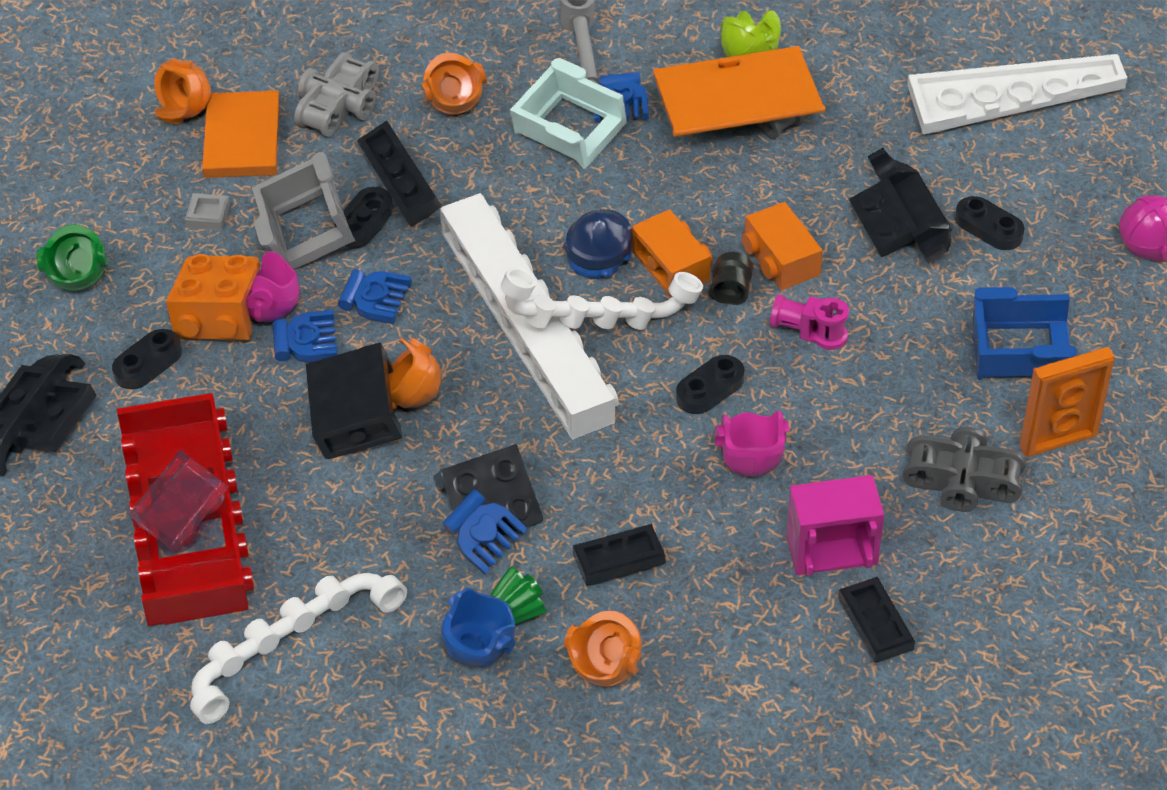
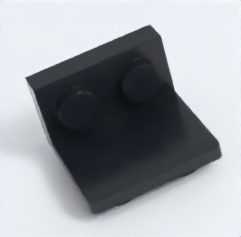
[433,444,544,536]

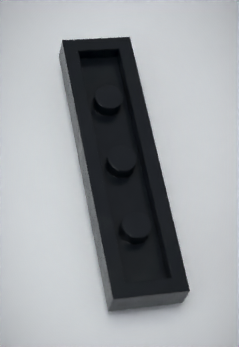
[357,120,443,227]

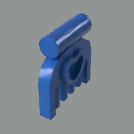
[594,72,649,123]
[338,269,412,324]
[272,310,338,362]
[442,489,528,575]

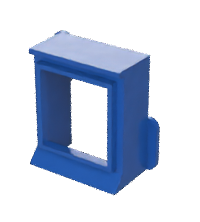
[972,287,1077,380]

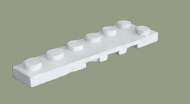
[907,54,1127,134]

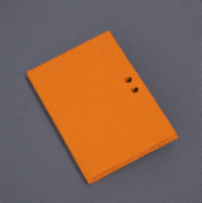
[653,46,825,137]

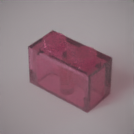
[129,449,228,553]

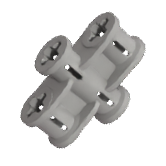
[294,52,379,137]

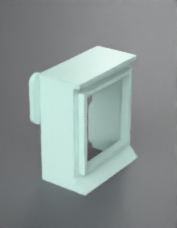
[510,58,627,169]

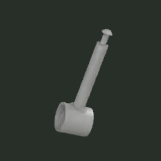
[559,0,598,83]

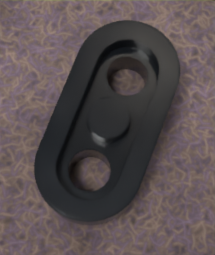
[335,187,393,248]
[955,196,1025,250]
[112,329,182,390]
[676,355,745,414]

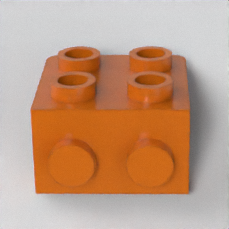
[166,254,260,340]

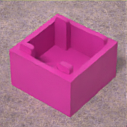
[786,475,884,576]

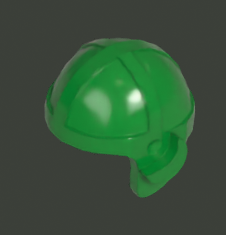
[36,224,109,291]

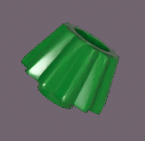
[490,566,547,625]

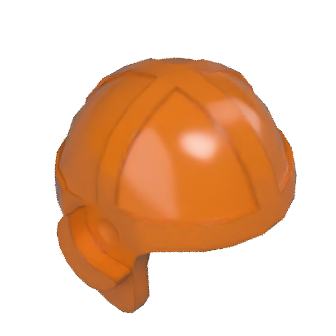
[421,53,487,115]
[154,57,211,124]
[389,337,442,409]
[564,611,642,687]

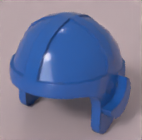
[441,588,515,667]

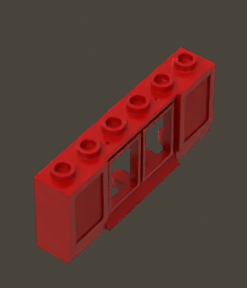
[116,393,254,626]

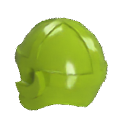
[720,10,781,57]

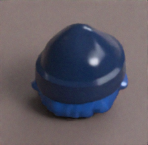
[563,209,632,279]

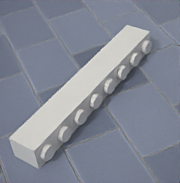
[440,193,619,440]

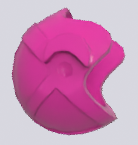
[1119,195,1167,262]
[246,251,300,323]
[714,410,790,477]

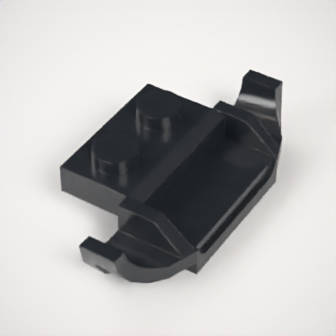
[849,147,952,263]
[0,354,97,476]

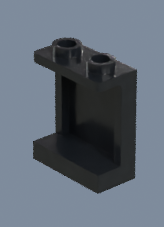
[306,342,402,459]

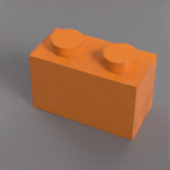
[742,201,823,290]
[631,209,713,297]

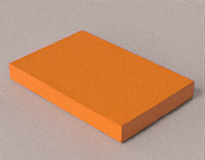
[202,90,280,178]
[1019,347,1115,457]

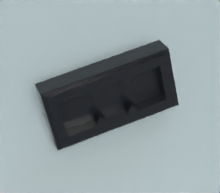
[573,524,666,586]
[838,576,915,663]

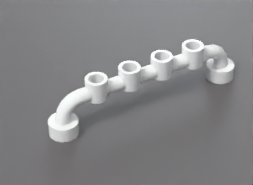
[501,267,703,330]
[190,573,407,724]

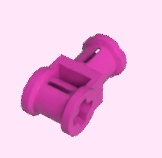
[770,294,849,350]

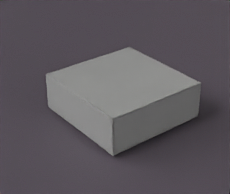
[185,193,230,231]

